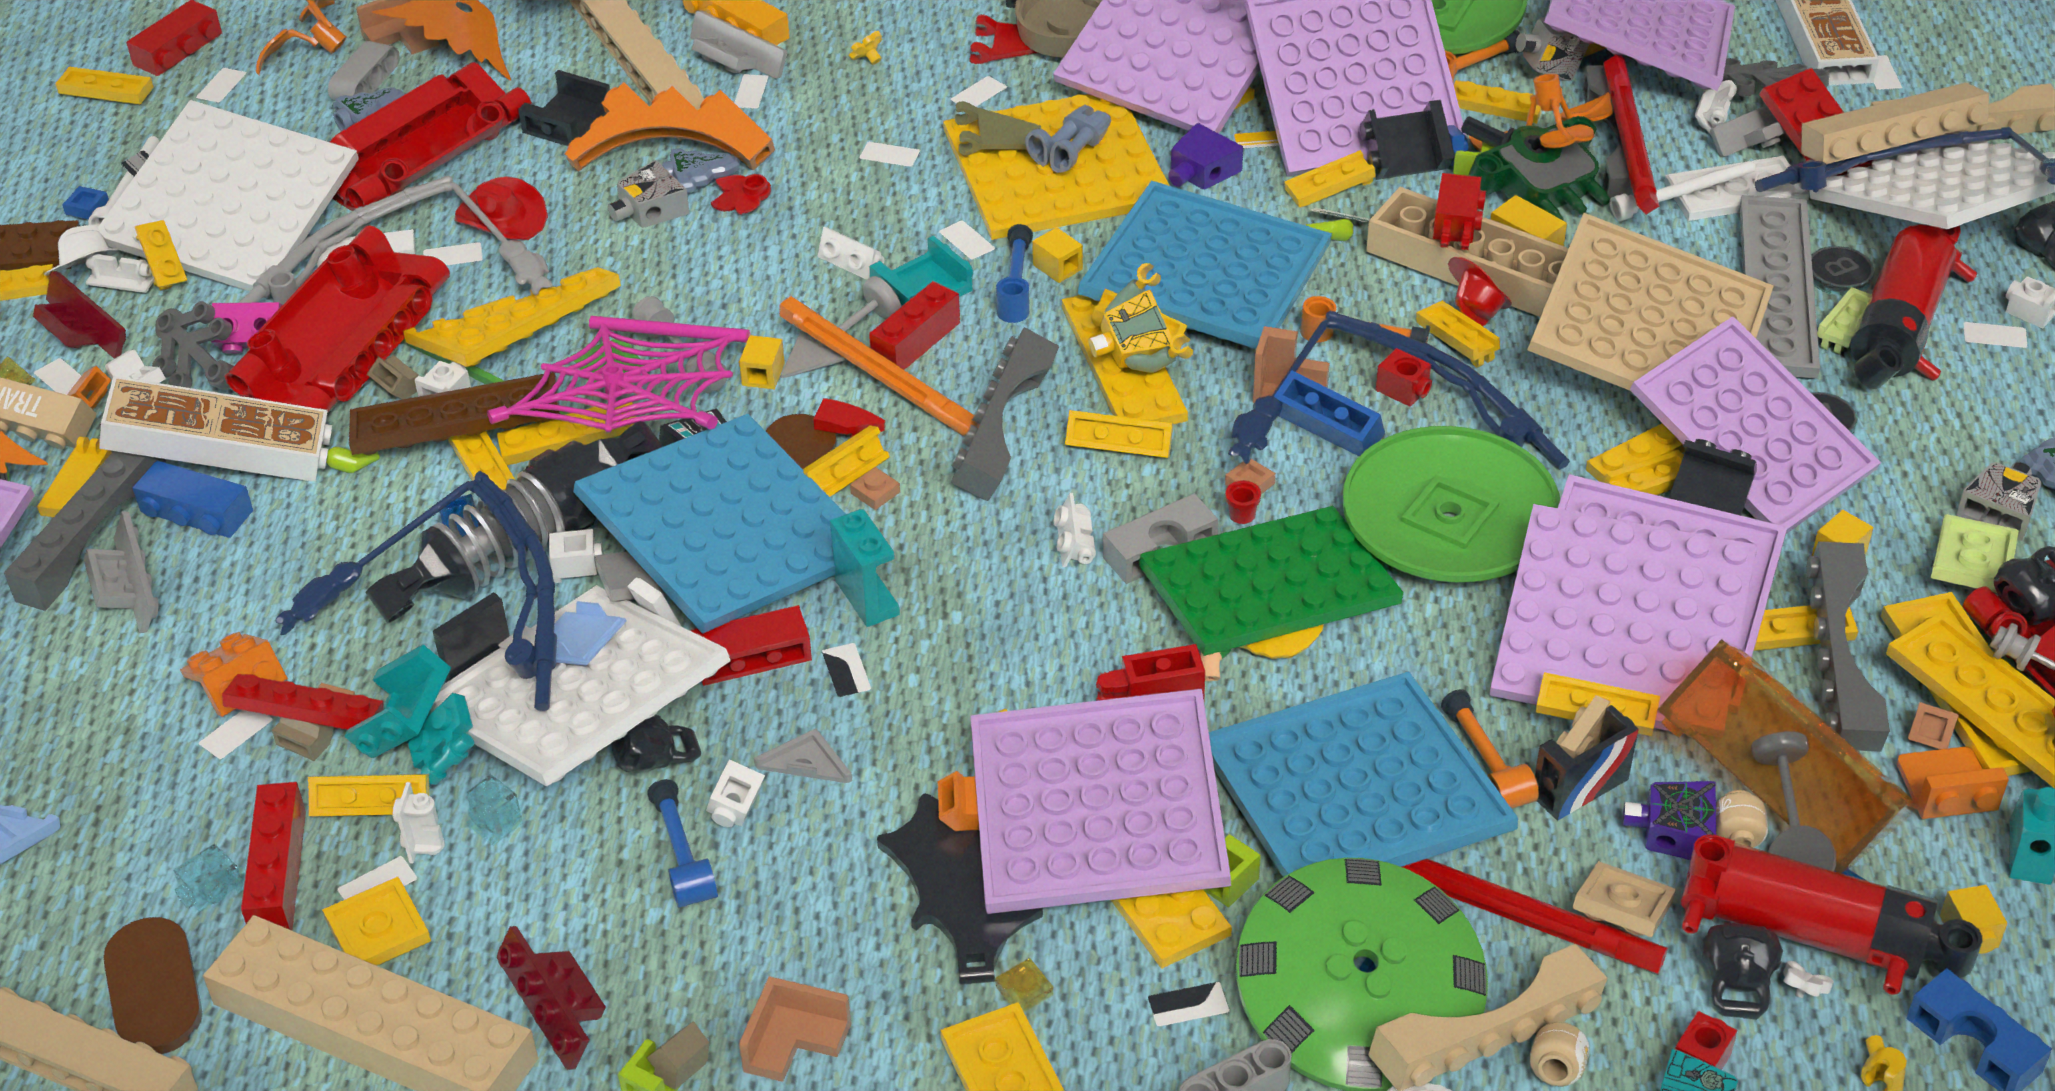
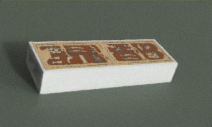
[1776,0,1879,85]
[99,376,332,481]

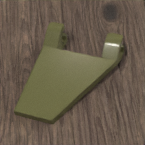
[955,101,1042,155]

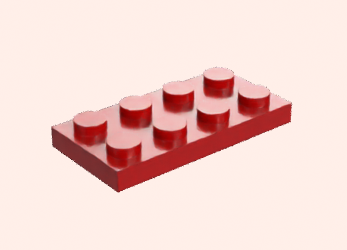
[1759,68,1878,176]

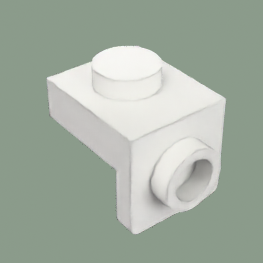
[105,350,166,383]

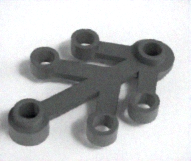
[1722,58,1830,96]
[152,301,234,390]

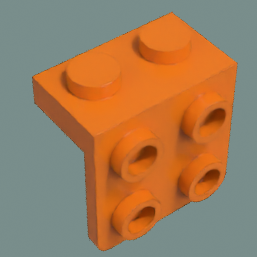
[180,632,288,717]
[1896,747,2009,819]

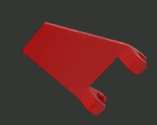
[970,14,1038,64]

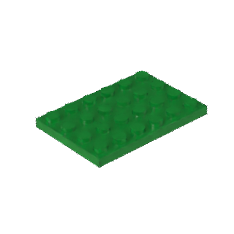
[1139,506,1404,656]

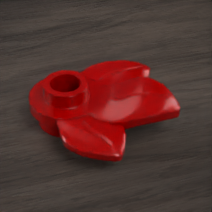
[711,174,771,214]

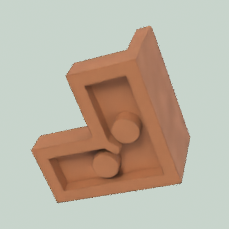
[356,0,439,55]
[1253,326,1330,403]
[739,976,851,1082]

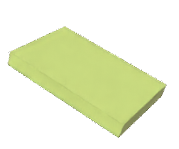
[1931,514,2019,593]

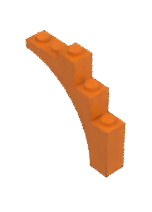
[564,82,775,171]

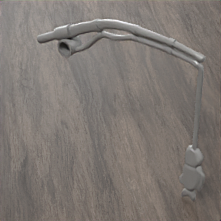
[239,176,553,305]

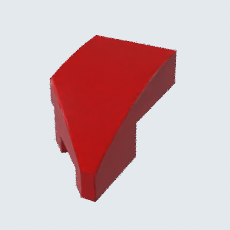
[813,398,886,438]

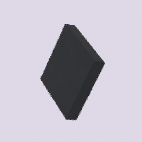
[433,592,510,683]

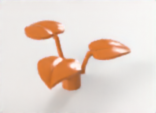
[256,0,347,75]
[1469,73,1613,152]

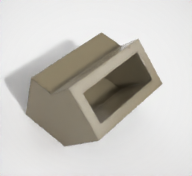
[367,355,419,399]
[272,717,334,761]
[647,1021,709,1090]

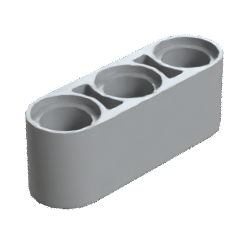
[328,41,399,100]
[1180,1039,1291,1091]

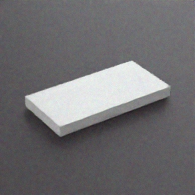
[1664,156,1810,221]

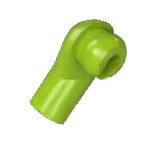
[1306,219,1354,241]
[326,447,380,473]

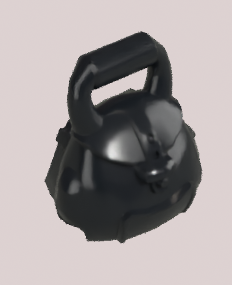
[2014,201,2055,268]
[1993,546,2055,625]
[610,714,702,773]
[1700,923,1783,1020]

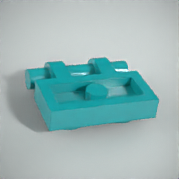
[407,693,474,787]

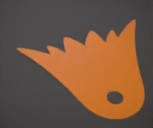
[371,0,512,81]

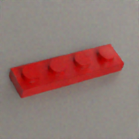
[222,674,384,730]

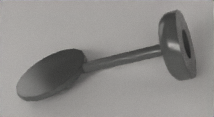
[1751,731,1836,871]

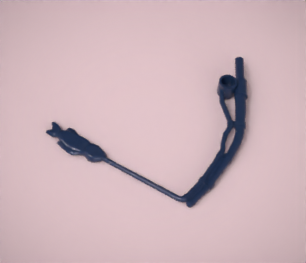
[1755,127,2055,192]
[1228,311,1570,470]
[275,471,557,711]

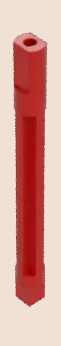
[1604,55,1660,215]
[1402,859,1668,975]

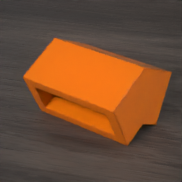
[67,366,112,410]
[938,771,979,831]

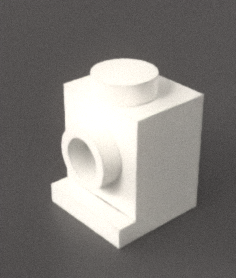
[2006,276,2055,329]
[415,361,471,397]
[549,529,603,583]
[706,759,765,828]

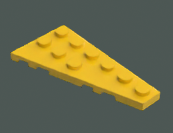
[403,267,621,367]

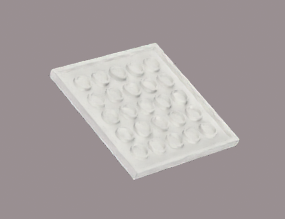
[98,100,359,291]
[1810,141,2055,229]
[428,585,730,787]

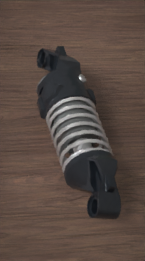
[365,421,663,623]

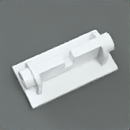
[1695,80,1737,134]
[817,227,885,280]
[86,253,155,293]
[1054,493,1096,567]
[393,782,445,863]

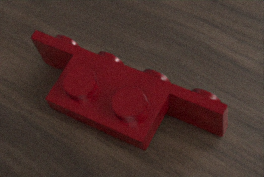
[33,271,126,359]
[497,926,606,1070]

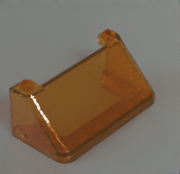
[1657,639,1919,874]

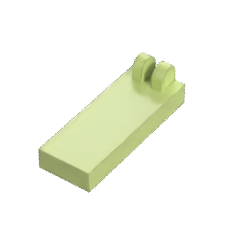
[1817,287,1871,355]

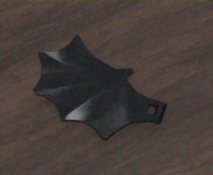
[877,793,1043,985]

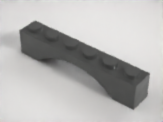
[1582,66,1653,203]
[951,327,1060,501]
[4,451,166,611]
[1806,542,1890,752]

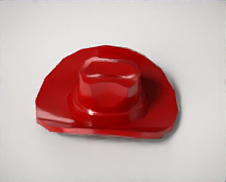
[454,176,548,240]

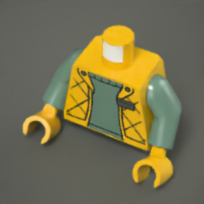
[1088,263,1193,373]

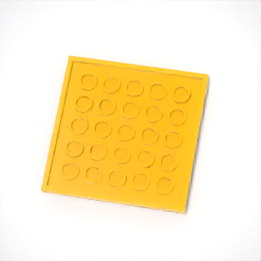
[943,94,1170,240]

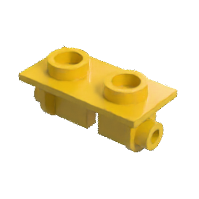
[134,220,187,291]

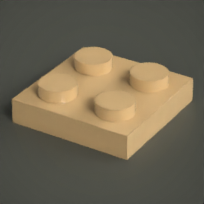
[1557,695,1610,758]
[1572,861,1676,938]

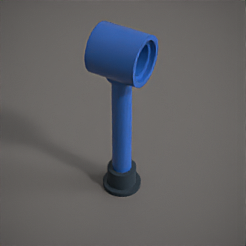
[996,224,1033,323]
[647,779,718,908]

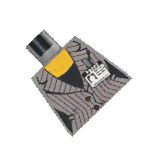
[1516,17,1590,81]
[608,160,690,228]
[1956,462,2041,541]

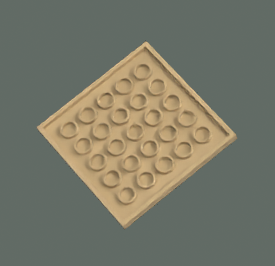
[1527,213,1774,391]

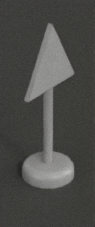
[780,276,901,378]

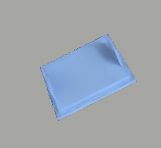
[554,601,626,666]

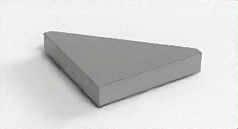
[754,728,852,783]

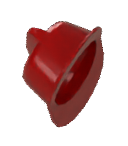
[1448,257,1512,326]

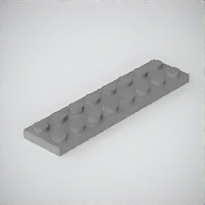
[1740,195,1820,379]

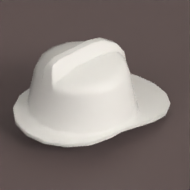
[44,225,119,276]

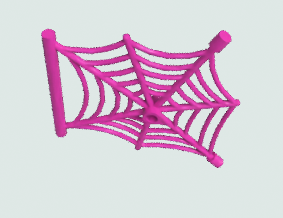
[487,316,751,432]

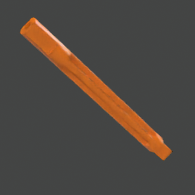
[779,296,977,436]

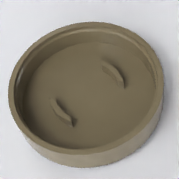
[1015,0,1102,58]

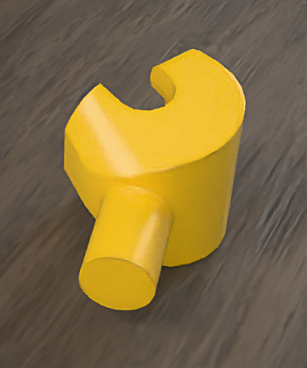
[1861,1035,1907,1091]

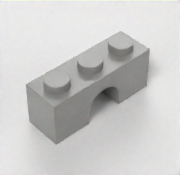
[1103,493,1218,584]

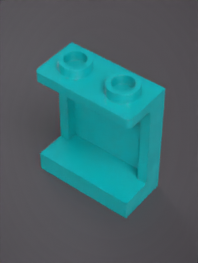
[869,235,973,307]
[830,509,900,627]
[345,644,451,758]

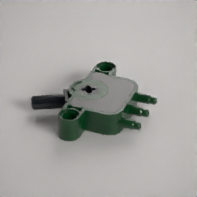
[1461,116,1610,220]

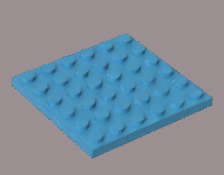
[1078,180,1332,349]
[573,414,846,633]
[1209,671,1518,877]

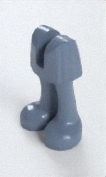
[1025,105,1111,173]

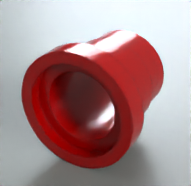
[1225,480,1261,524]

